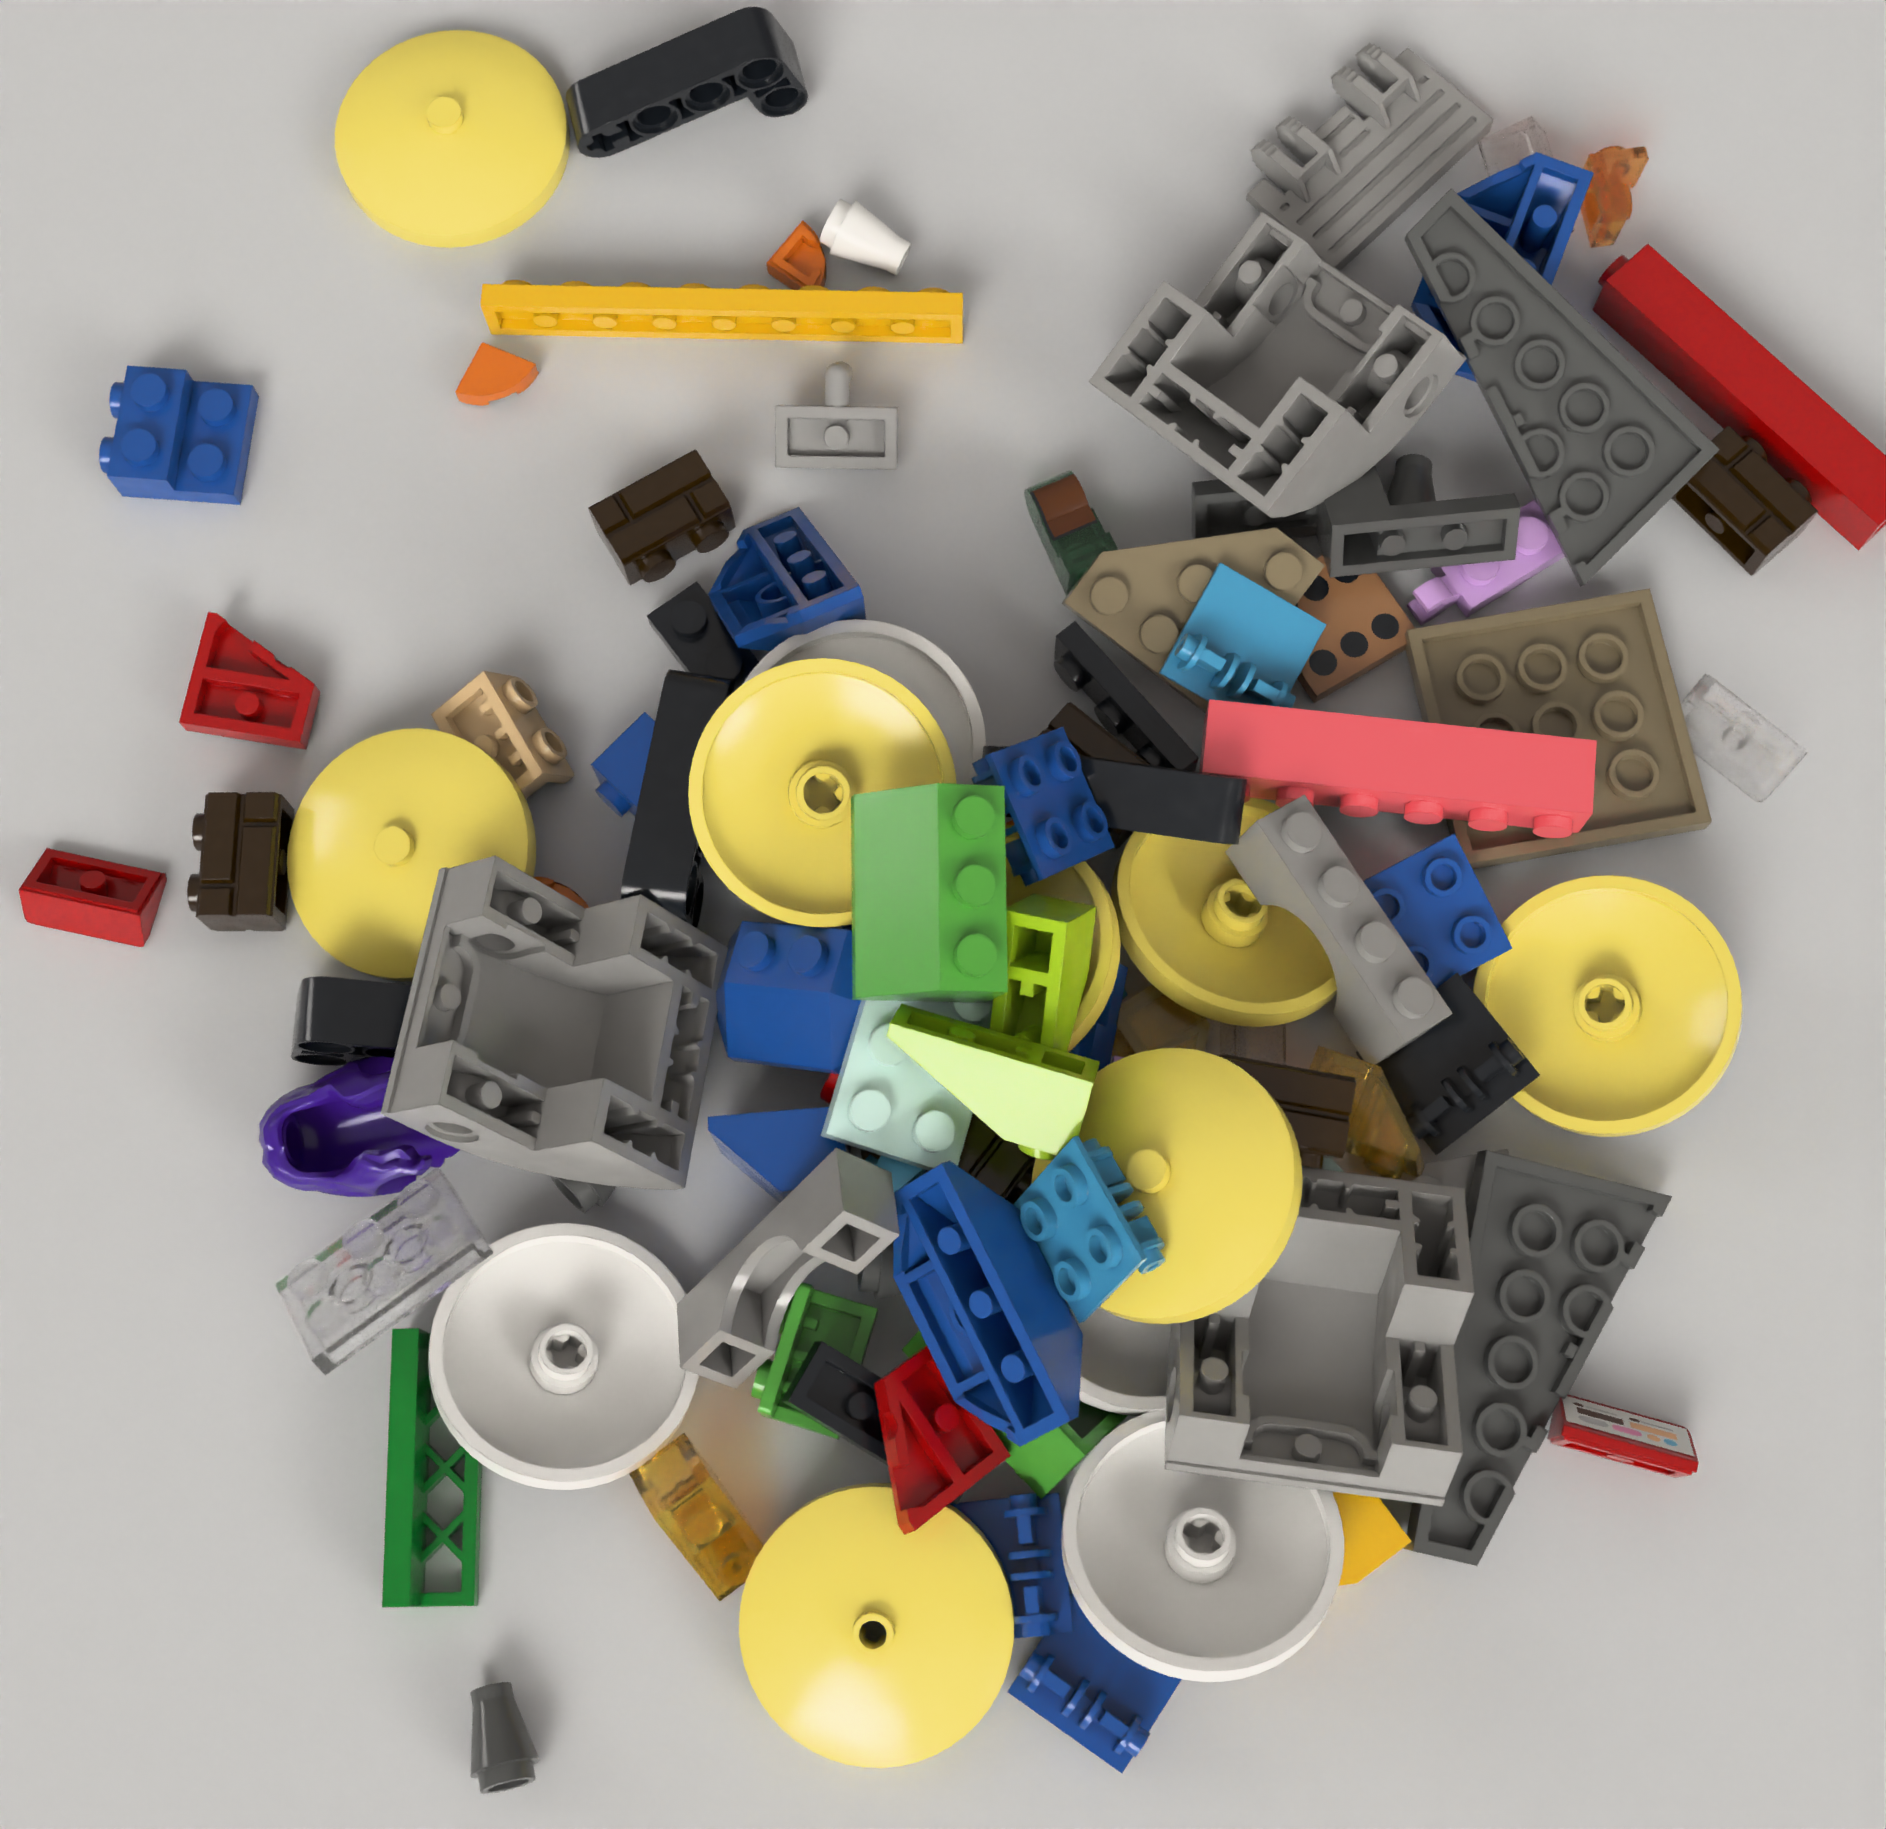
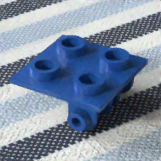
[971,727,1115,887]
[1363,834,1512,989]
[950,1493,1074,1638]
[1007,1592,1182,1773]

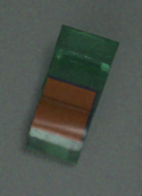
[1024,470,1118,596]

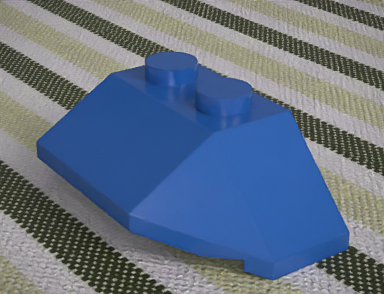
[1411,152,1594,382]
[708,507,866,651]
[716,921,861,1074]
[893,1161,1083,1447]

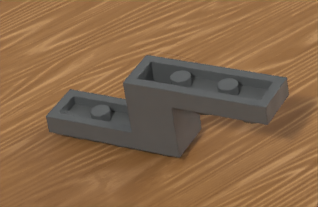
[1192,465,1521,577]

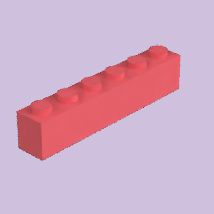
[1199,699,1597,838]

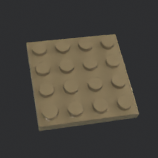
[1405,588,1712,869]

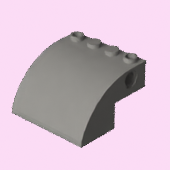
[1089,212,1467,518]
[381,855,728,1190]
[1165,1167,1474,1506]

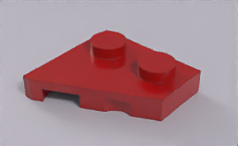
[179,612,321,750]
[874,1345,1011,1535]

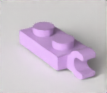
[1407,500,1565,625]

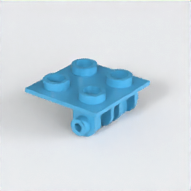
[1159,562,1326,708]
[1014,1136,1166,1323]

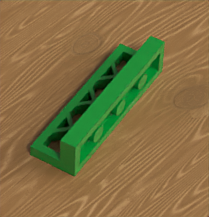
[382,1328,482,1608]

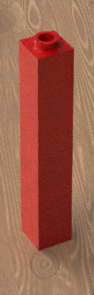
[1592,243,1886,551]

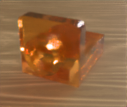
[1581,146,1649,248]

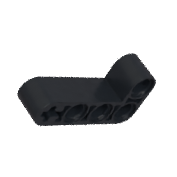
[566,7,808,158]
[621,669,734,928]
[982,746,1247,845]
[291,976,411,1066]

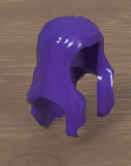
[259,1056,460,1197]

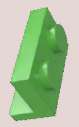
[751,1282,879,1440]

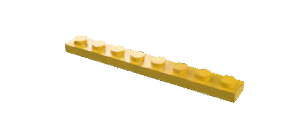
[480,280,963,344]

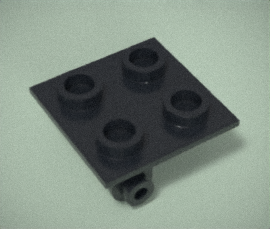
[1355,973,1540,1155]

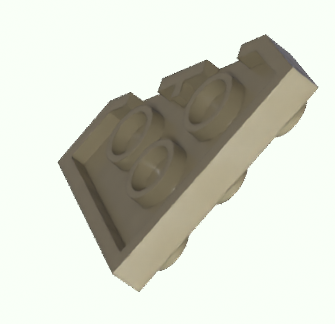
[1062,528,1325,714]

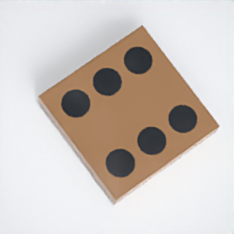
[1295,555,1415,703]

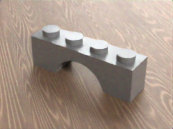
[1225,795,1453,1068]
[677,1148,900,1389]

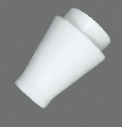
[819,199,912,276]

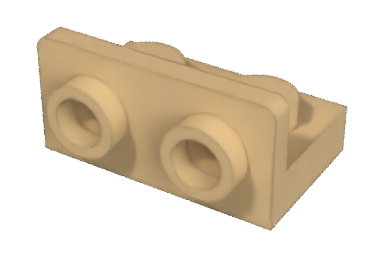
[431,671,574,799]

